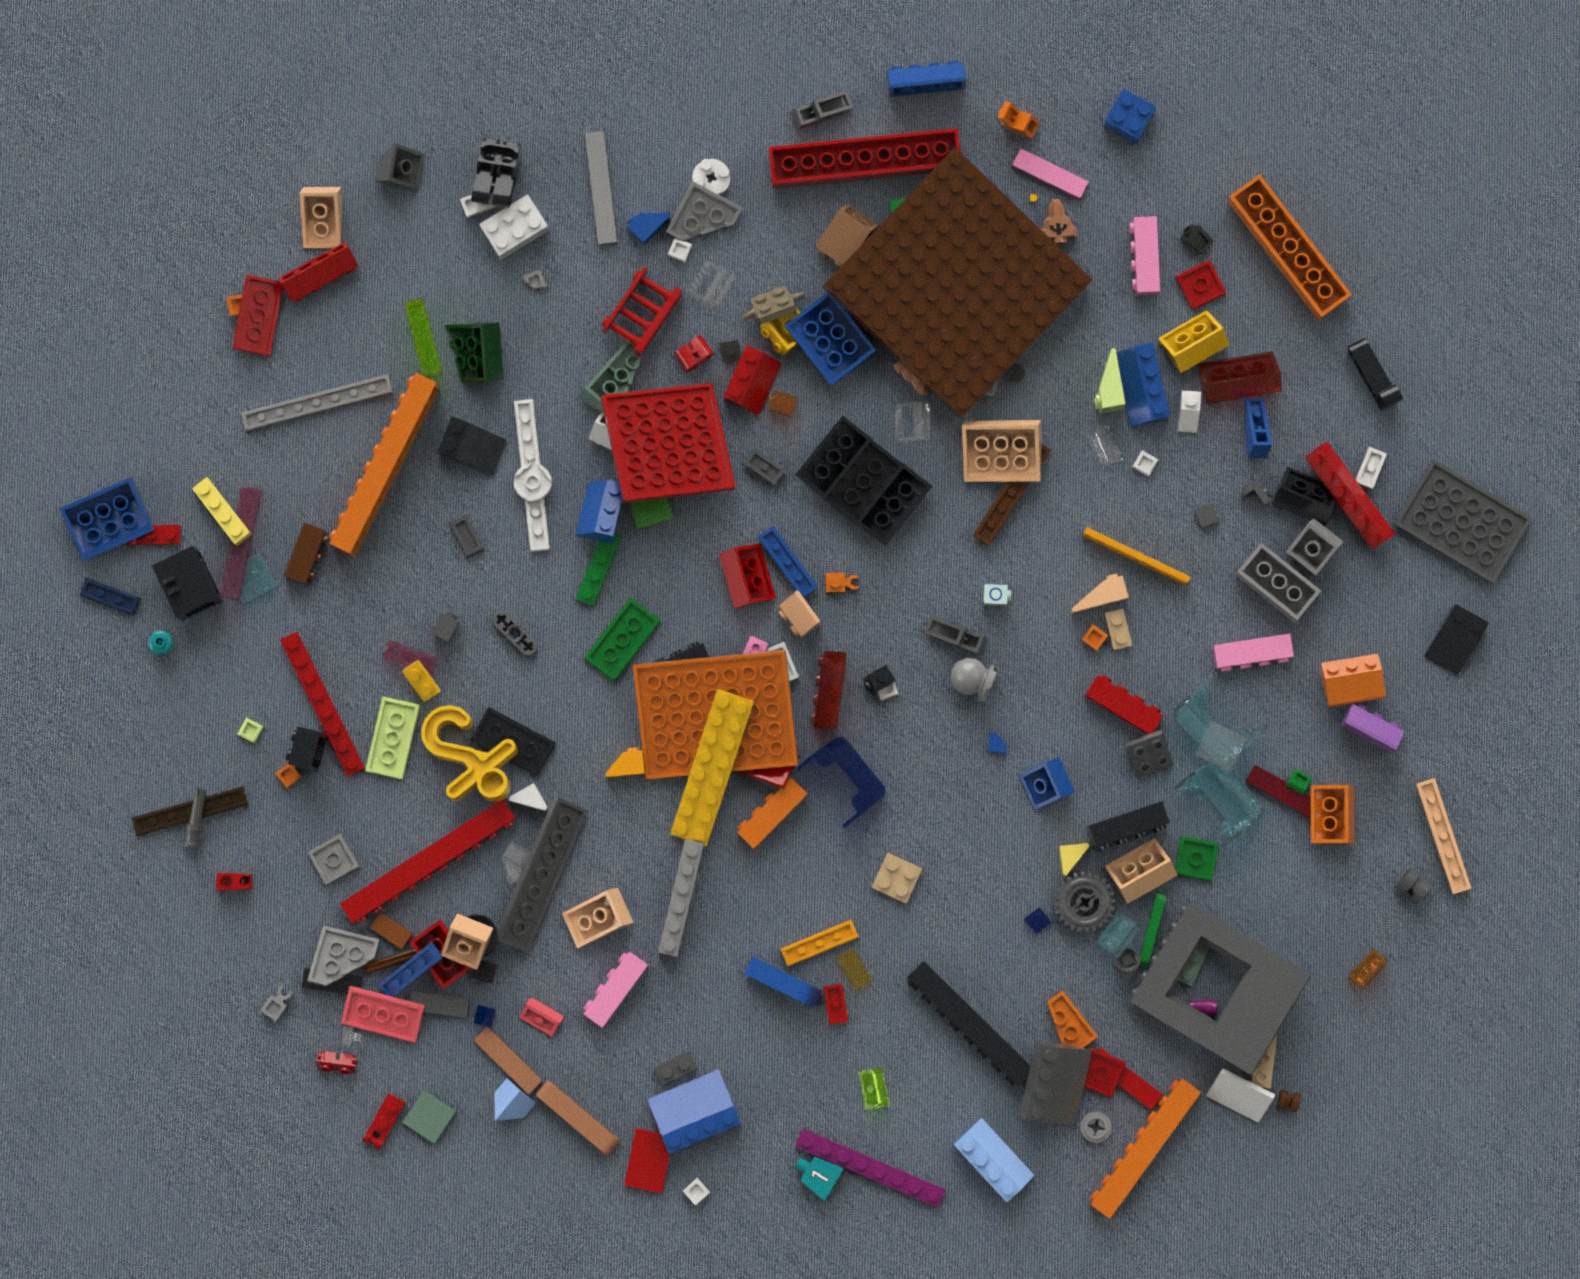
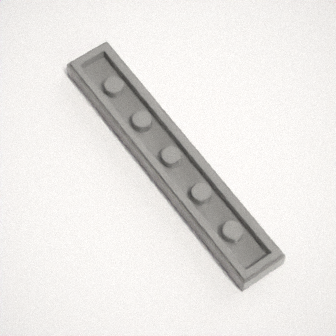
[585,131,617,245]

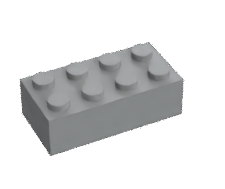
[1235,543,1321,623]

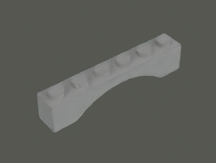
[658,839,704,957]

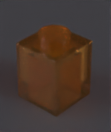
[767,390,797,418]

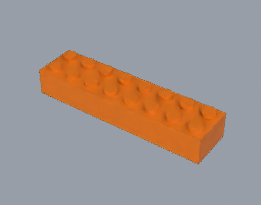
[1227,174,1352,321]

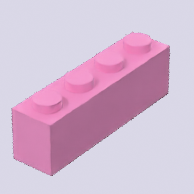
[1129,216,1160,296]
[1212,634,1294,672]
[583,951,649,1028]

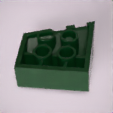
[445,322,504,382]

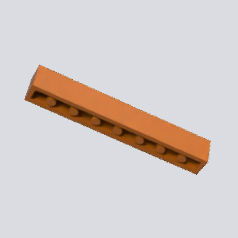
[1089,1078,1201,1219]

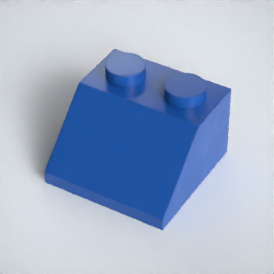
[1019,757,1075,810]

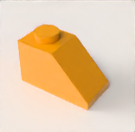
[606,747,645,778]

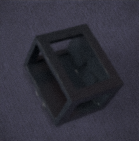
[151,545,223,621]

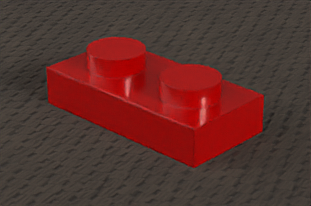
[823,983,849,1025]

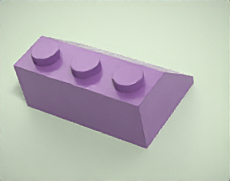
[1340,703,1404,753]

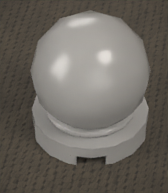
[950,658,998,703]

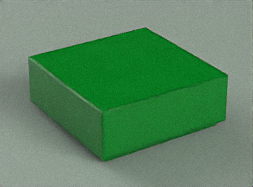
[1286,768,1312,795]

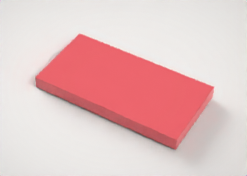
[341,986,425,1043]

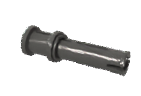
[183,788,207,848]

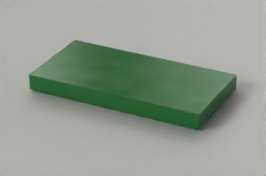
[584,598,661,682]

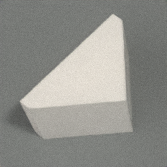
[509,783,548,811]

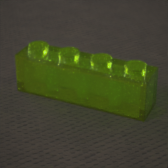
[404,298,444,378]

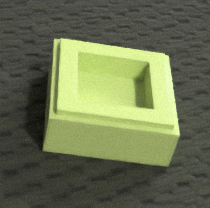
[237,717,264,743]

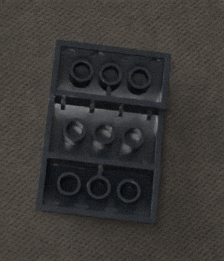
[795,415,933,546]

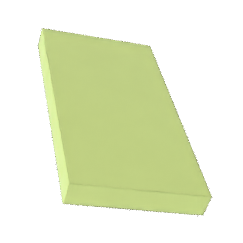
[365,696,420,780]

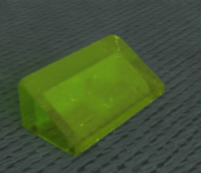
[858,1067,889,1110]

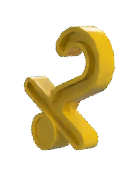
[421,705,518,802]

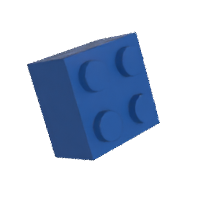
[1104,89,1156,144]

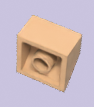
[779,590,820,638]
[441,914,493,970]

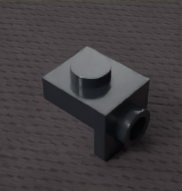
[864,665,896,695]

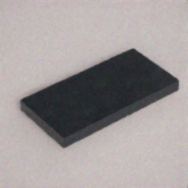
[470,707,556,776]

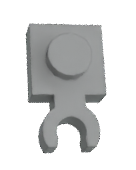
[260,985,293,1022]

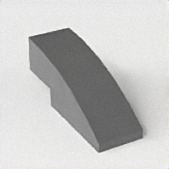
[790,90,854,130]
[924,615,988,656]

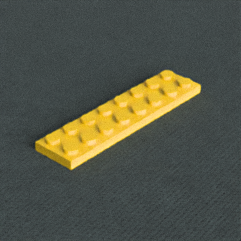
[670,689,755,846]

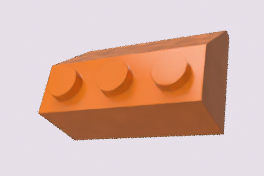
[1320,654,1386,707]
[1311,785,1355,844]

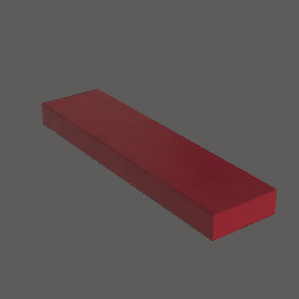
[1245,765,1311,819]

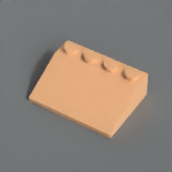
[962,420,1042,482]

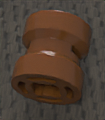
[1277,1089,1301,1113]

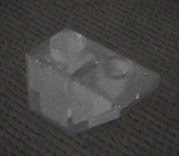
[502,841,530,887]

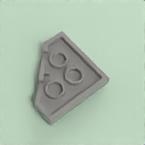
[666,181,742,241]
[307,925,380,987]

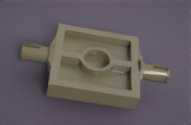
[742,286,805,324]

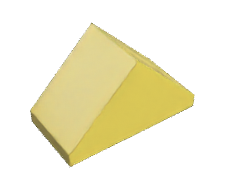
[1059,843,1090,876]

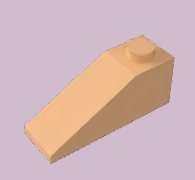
[1071,574,1129,614]

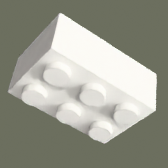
[479,194,549,260]

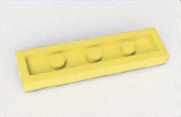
[192,477,252,546]

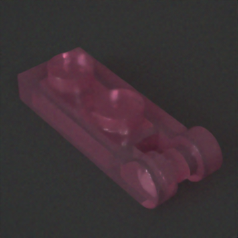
[382,640,439,676]

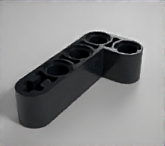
[1347,338,1403,411]

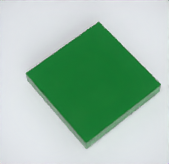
[1175,836,1219,881]

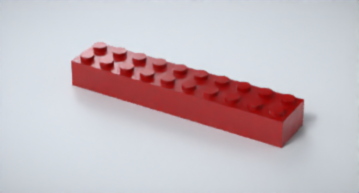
[769,128,960,189]

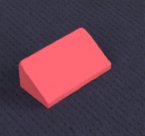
[519,998,564,1037]

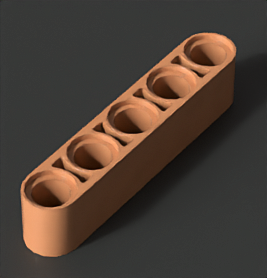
[536,1080,620,1156]

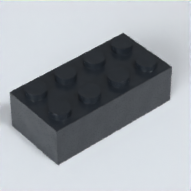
[1086,801,1170,851]

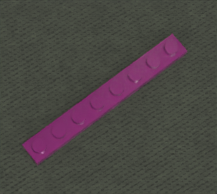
[795,1128,946,1207]

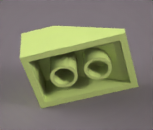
[1094,348,1125,414]

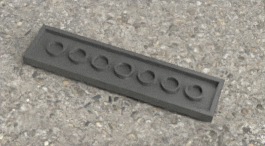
[497,796,588,953]

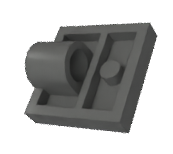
[1126,730,1173,778]

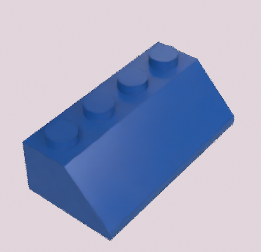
[887,61,966,97]
[1116,342,1170,428]

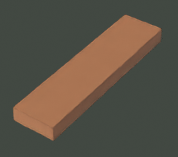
[474,1026,543,1095]

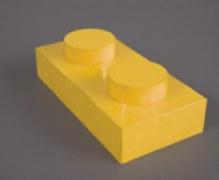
[402,659,441,702]

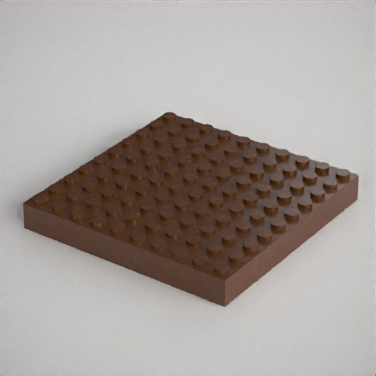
[822,147,1093,419]

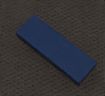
[79,577,141,616]

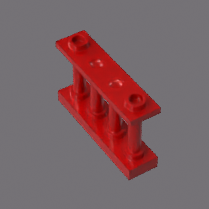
[601,267,682,357]

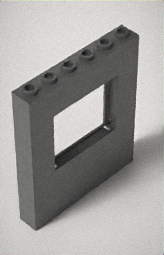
[1129,902,1312,1076]

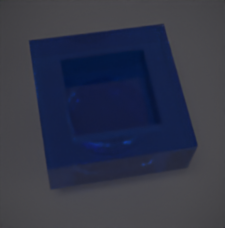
[1024,907,1051,934]
[473,1005,496,1028]

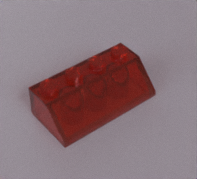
[1198,351,1282,404]
[811,651,847,732]

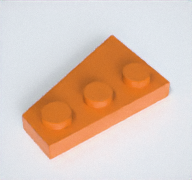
[1047,990,1098,1048]

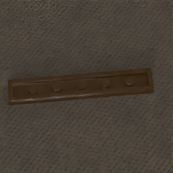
[131,786,249,836]

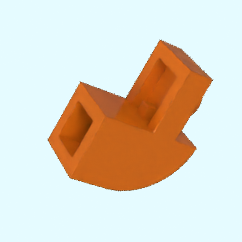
[997,101,1040,139]

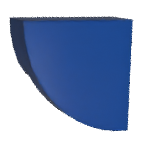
[987,732,1007,754]

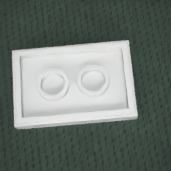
[1206,1068,1275,1122]

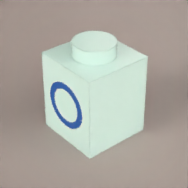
[983,584,1011,606]

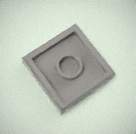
[307,833,360,886]

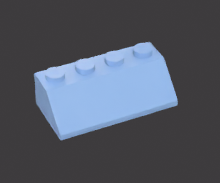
[954,1118,1034,1202]

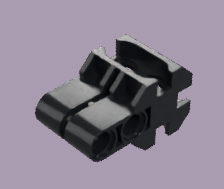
[471,138,521,208]

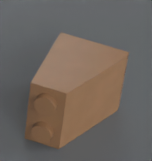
[815,204,879,267]

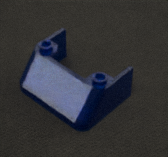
[796,737,886,829]

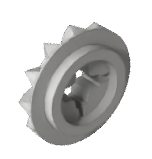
[1080,1112,1112,1143]

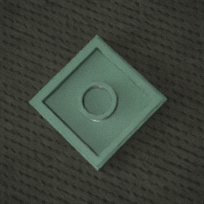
[402,1090,456,1144]

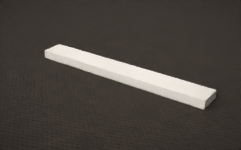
[514,399,550,552]

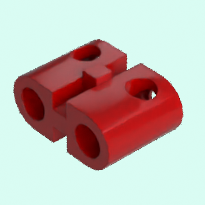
[674,335,714,372]

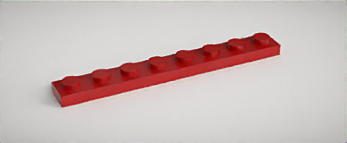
[280,632,365,777]

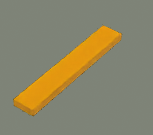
[1083,527,1190,585]

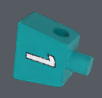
[795,1156,844,1201]

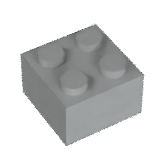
[1286,518,1343,575]

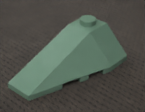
[579,340,643,411]

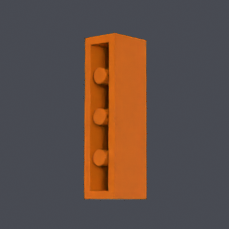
[737,778,808,849]

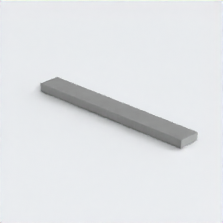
[241,374,394,432]

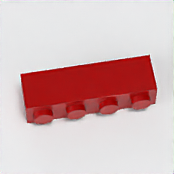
[279,242,359,302]
[1085,675,1163,735]

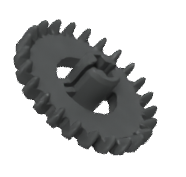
[1053,871,1116,934]

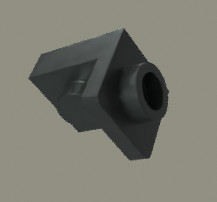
[1180,224,1214,255]

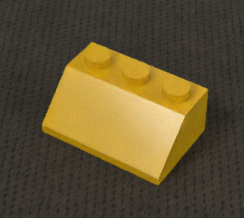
[1158,310,1230,373]

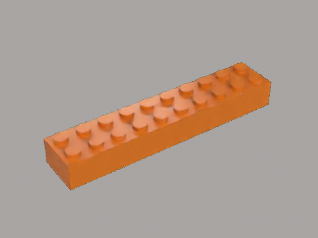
[329,373,440,558]

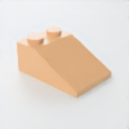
[300,187,342,248]
[562,888,634,948]

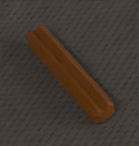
[365,948,417,974]

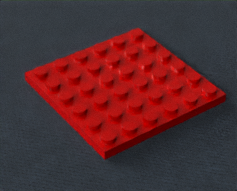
[601,383,736,503]

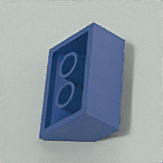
[576,480,623,544]

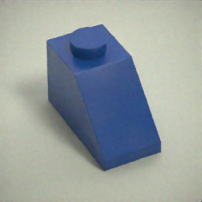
[627,213,671,246]

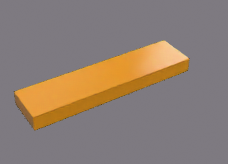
[780,920,859,967]

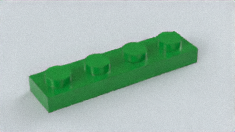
[575,533,622,607]

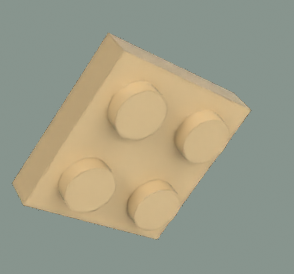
[871,852,922,904]

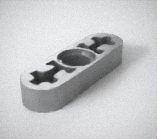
[493,611,538,656]

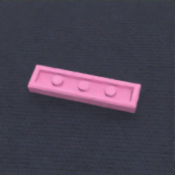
[1012,148,1089,199]

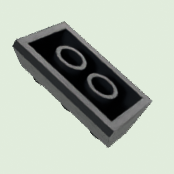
[1272,466,1336,527]

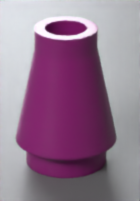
[1189,999,1217,1018]

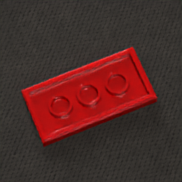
[232,274,283,357]

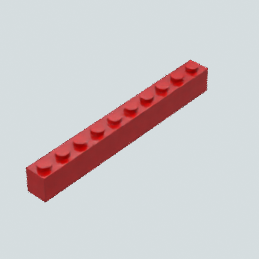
[340,799,516,925]

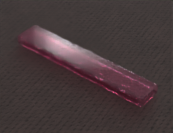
[219,487,262,600]

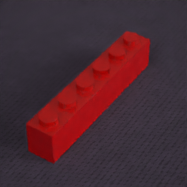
[1305,441,1396,550]

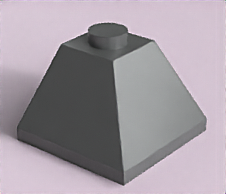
[375,143,424,191]

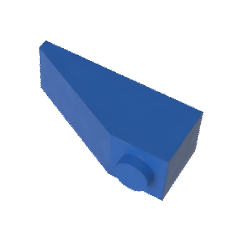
[1244,398,1272,458]

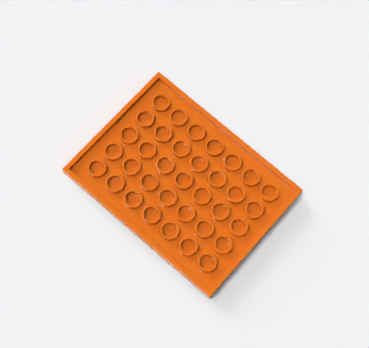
[633,650,799,779]

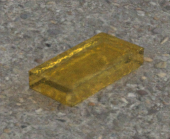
[836,947,872,990]

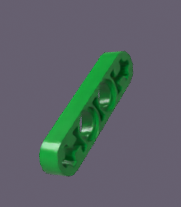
[1140,892,1166,967]

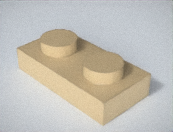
[1104,609,1132,651]

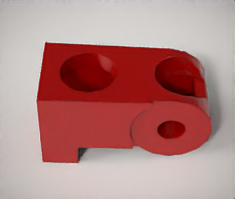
[216,872,253,891]

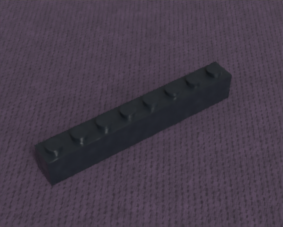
[907,961,1030,1087]

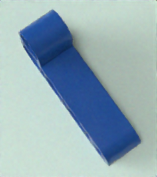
[744,956,822,1008]

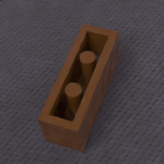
[284,523,329,586]

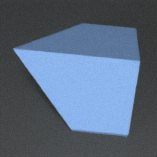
[494,1078,536,1121]

